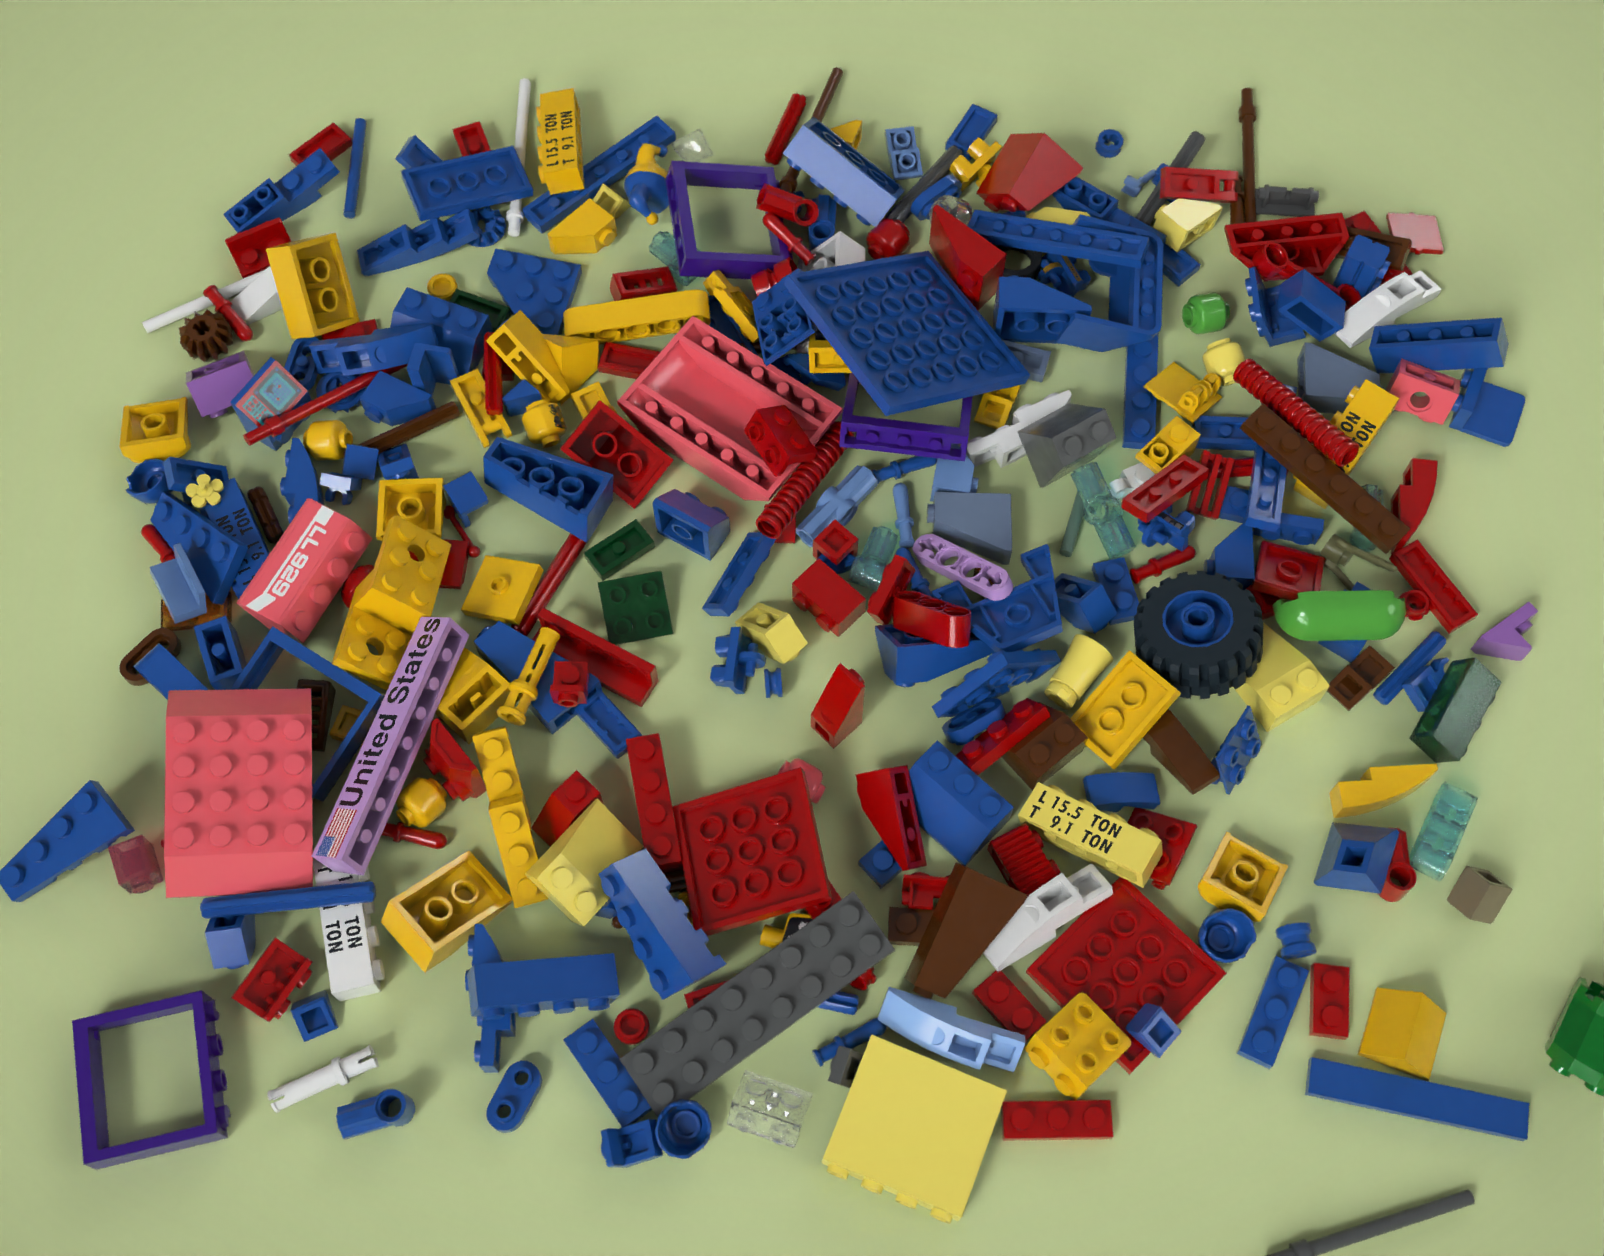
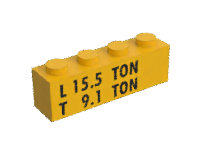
[536,88,584,195]
[1292,379,1399,509]

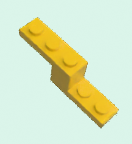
[472,726,549,908]

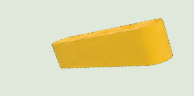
[563,289,711,344]

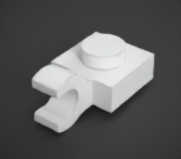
[1106,462,1156,503]

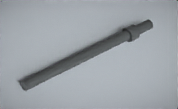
[1266,1190,1475,1256]

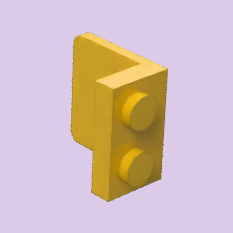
[1024,993,1131,1100]

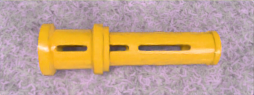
[497,627,560,726]

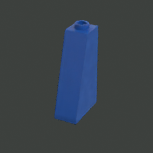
[474,621,602,735]

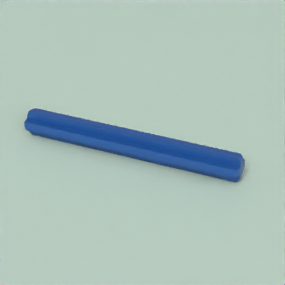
[200,881,376,919]

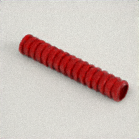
[1233,359,1359,467]
[756,421,854,539]

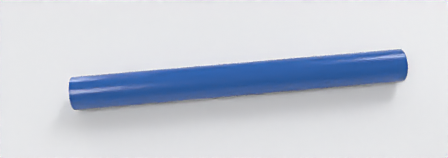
[343,118,367,219]

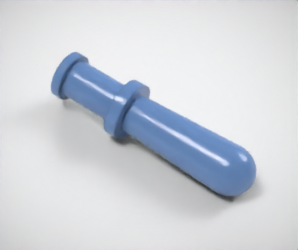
[893,483,915,548]

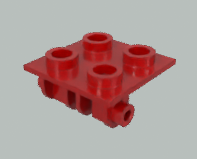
[1127,808,1197,890]

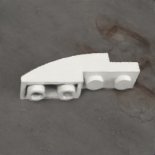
[1334,270,1441,348]
[966,390,1072,468]
[983,863,1113,972]

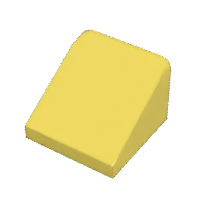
[593,184,631,220]

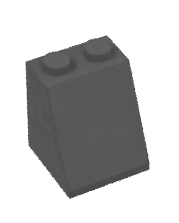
[1017,403,1116,488]

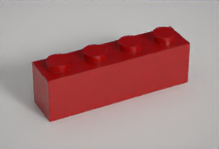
[626,733,683,874]

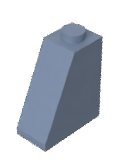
[1297,342,1385,414]
[927,492,1012,565]

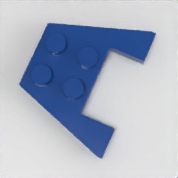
[931,544,1063,652]

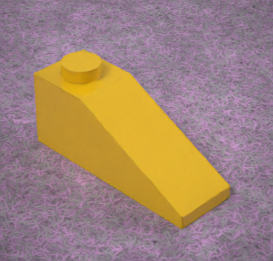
[486,310,570,404]

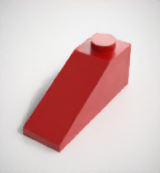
[856,765,927,871]

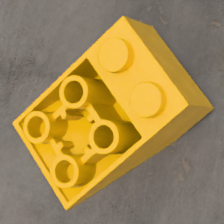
[435,647,510,744]

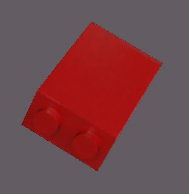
[976,133,1083,212]

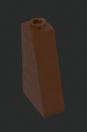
[904,863,1027,999]

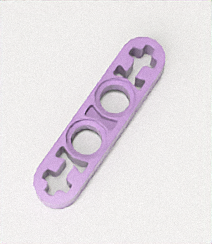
[913,534,1013,601]

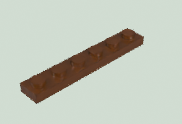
[1240,403,1410,554]

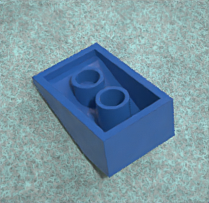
[993,276,1092,344]

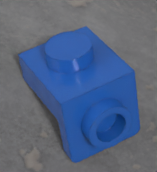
[601,1119,663,1168]

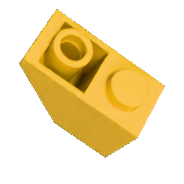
[1135,416,1201,474]

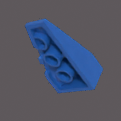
[875,624,995,687]

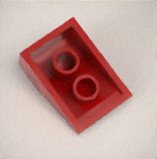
[929,204,1006,311]
[560,400,674,509]

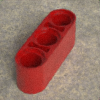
[893,591,971,648]

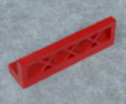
[532,608,658,707]

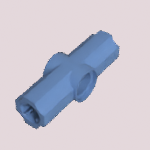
[796,465,878,548]

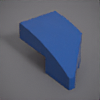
[783,354,846,391]

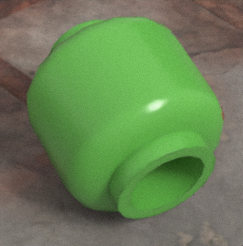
[1182,293,1230,334]

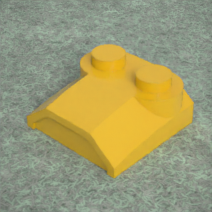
[119,397,191,463]
[376,478,447,541]
[1197,832,1288,922]

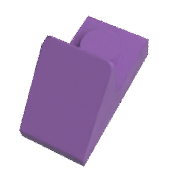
[1471,602,1538,661]

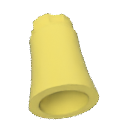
[1044,634,1113,710]

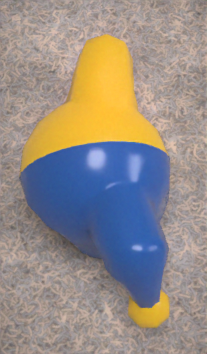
[624,143,669,225]

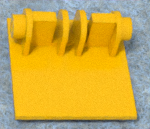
[1144,362,1222,423]

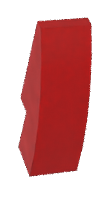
[1391,458,1438,555]

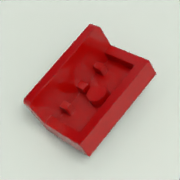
[744,405,818,477]
[231,938,313,1022]

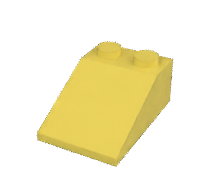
[1233,622,1330,732]
[525,799,644,926]

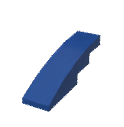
[357,208,480,276]

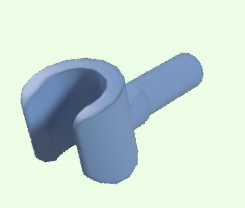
[1121,169,1157,197]

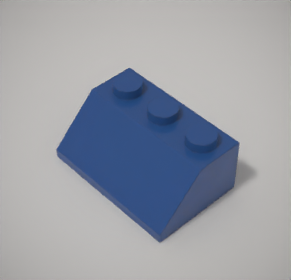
[390,287,493,376]
[909,740,1014,866]

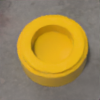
[427,274,458,301]

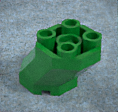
[1545,977,1604,1096]

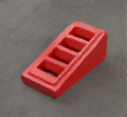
[610,266,678,301]

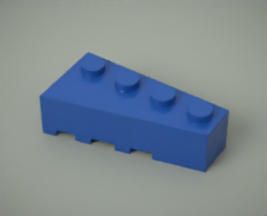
[483,437,613,543]
[598,848,727,1000]

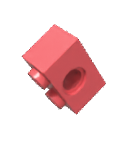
[1386,358,1461,425]

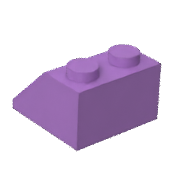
[186,351,254,418]

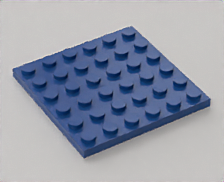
[784,251,1030,416]

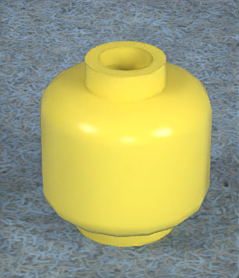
[1202,338,1246,386]

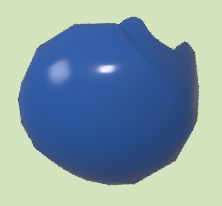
[126,459,173,504]
[1198,908,1256,964]
[654,1099,712,1159]

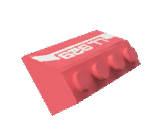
[236,498,373,643]

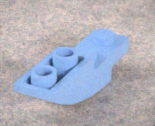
[878,987,1026,1073]

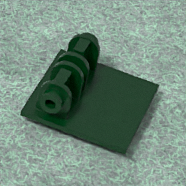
[598,571,673,645]

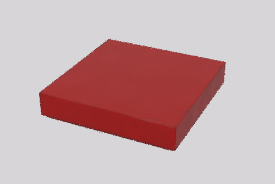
[1252,540,1325,601]

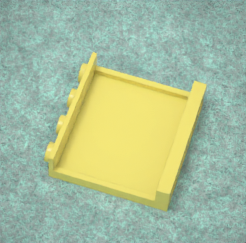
[822,1034,1007,1224]

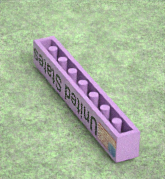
[311,617,469,875]

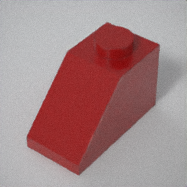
[531,770,604,847]

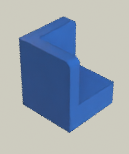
[443,471,489,528]

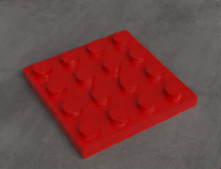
[672,767,833,936]
[1025,877,1227,1075]

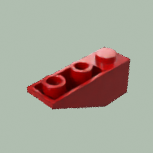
[811,663,865,749]

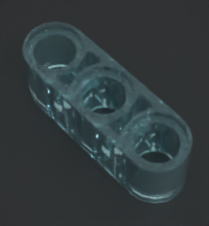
[1409,781,1478,881]

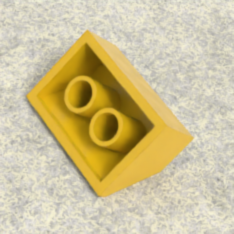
[266,233,360,339]

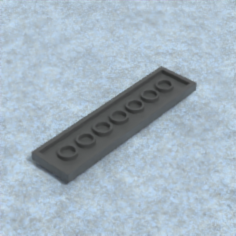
[620,891,895,1117]

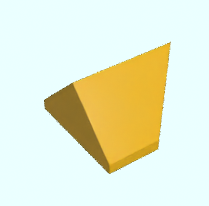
[542,334,599,405]

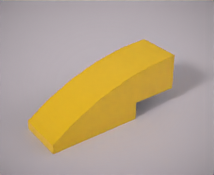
[1329,764,1438,818]

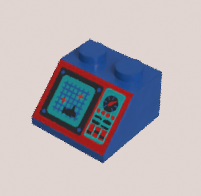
[230,357,312,451]

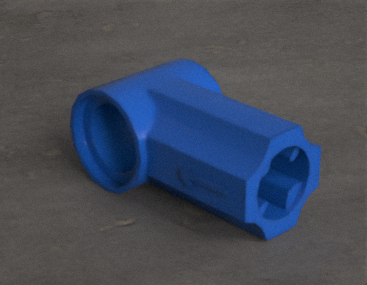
[808,195,837,251]
[336,1089,415,1139]

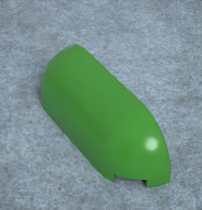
[1273,590,1406,641]

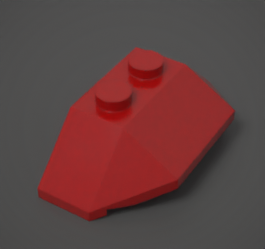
[1224,213,1349,282]

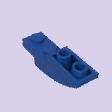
[223,148,340,233]
[1053,176,1167,245]
[309,323,439,376]
[280,438,325,524]
[465,924,516,1073]

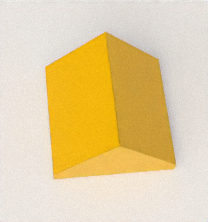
[1357,987,1446,1081]

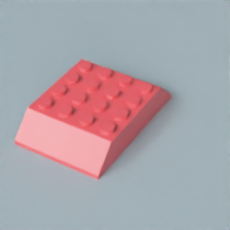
[617,316,843,501]
[164,688,313,898]

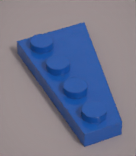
[150,492,249,605]
[0,780,135,902]

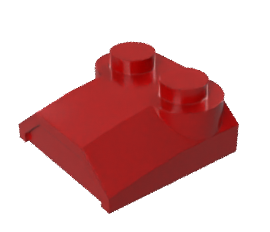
[423,718,487,802]

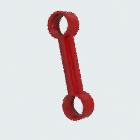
[1253,242,1361,312]

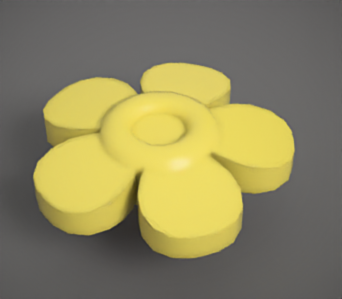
[186,474,224,508]

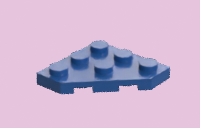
[487,248,582,335]
[932,648,1061,718]

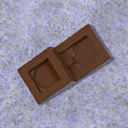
[1327,645,1395,711]

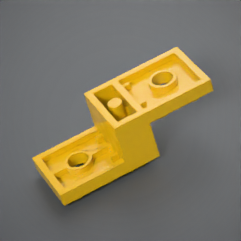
[332,514,451,691]

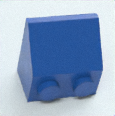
[652,489,730,561]

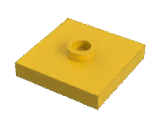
[461,555,544,625]

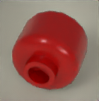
[866,218,910,260]

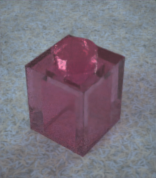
[108,835,164,894]

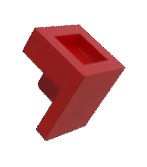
[813,520,859,565]

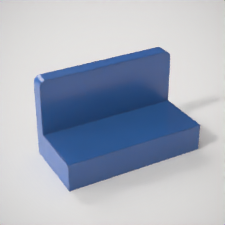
[406,343,460,396]

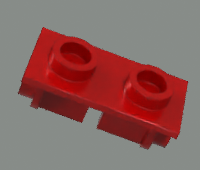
[901,872,950,910]

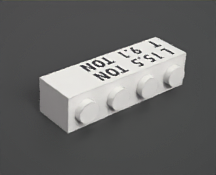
[313,859,385,1002]

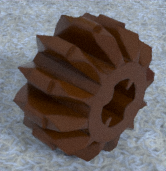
[179,309,233,363]

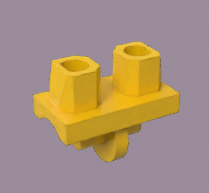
[949,137,1002,193]

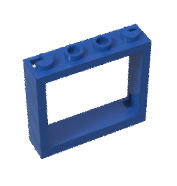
[230,626,384,802]

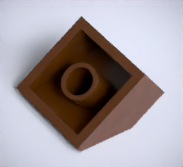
[1002,702,1088,791]

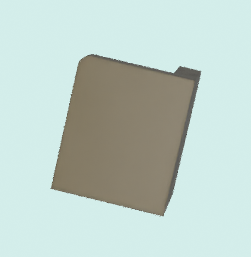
[1447,866,1513,924]

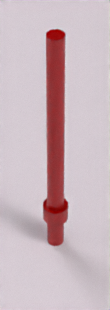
[243,364,408,446]

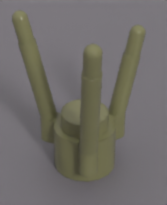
[1320,534,1397,591]

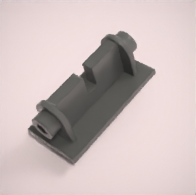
[1255,185,1319,217]

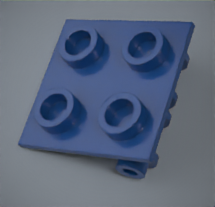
[1211,706,1261,795]

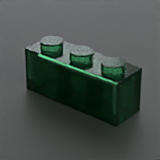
[1409,657,1502,763]

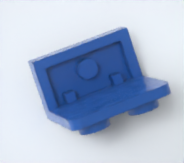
[1245,266,1306,347]
[1449,368,1525,447]

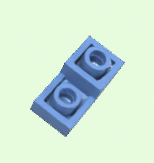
[885,126,923,180]

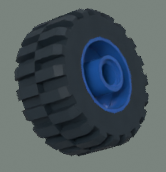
[1134,571,1263,699]

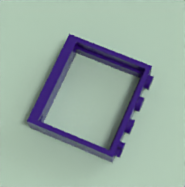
[665,161,793,279]
[839,373,973,461]
[72,990,231,1170]

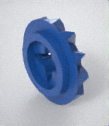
[468,206,506,247]
[316,372,365,414]

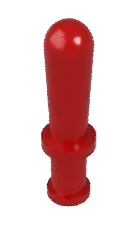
[762,213,817,266]
[203,285,253,341]
[141,524,175,563]
[1130,545,1196,584]
[382,822,447,849]

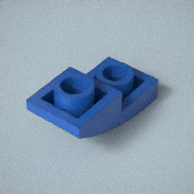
[1083,772,1161,812]

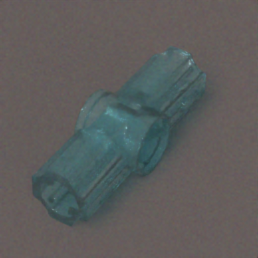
[1071,462,1136,560]

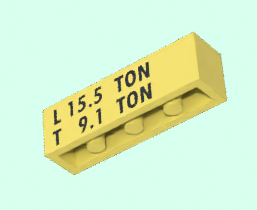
[1018,782,1163,888]

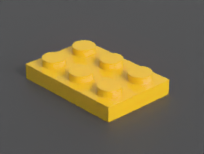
[1070,650,1181,770]

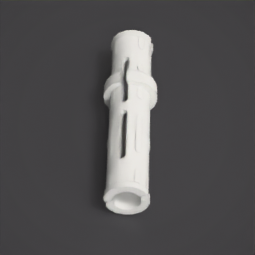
[267,1045,379,1113]

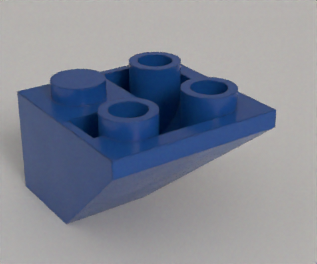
[1314,822,1399,894]

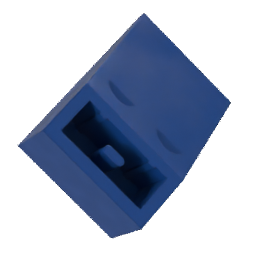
[752,268,817,366]

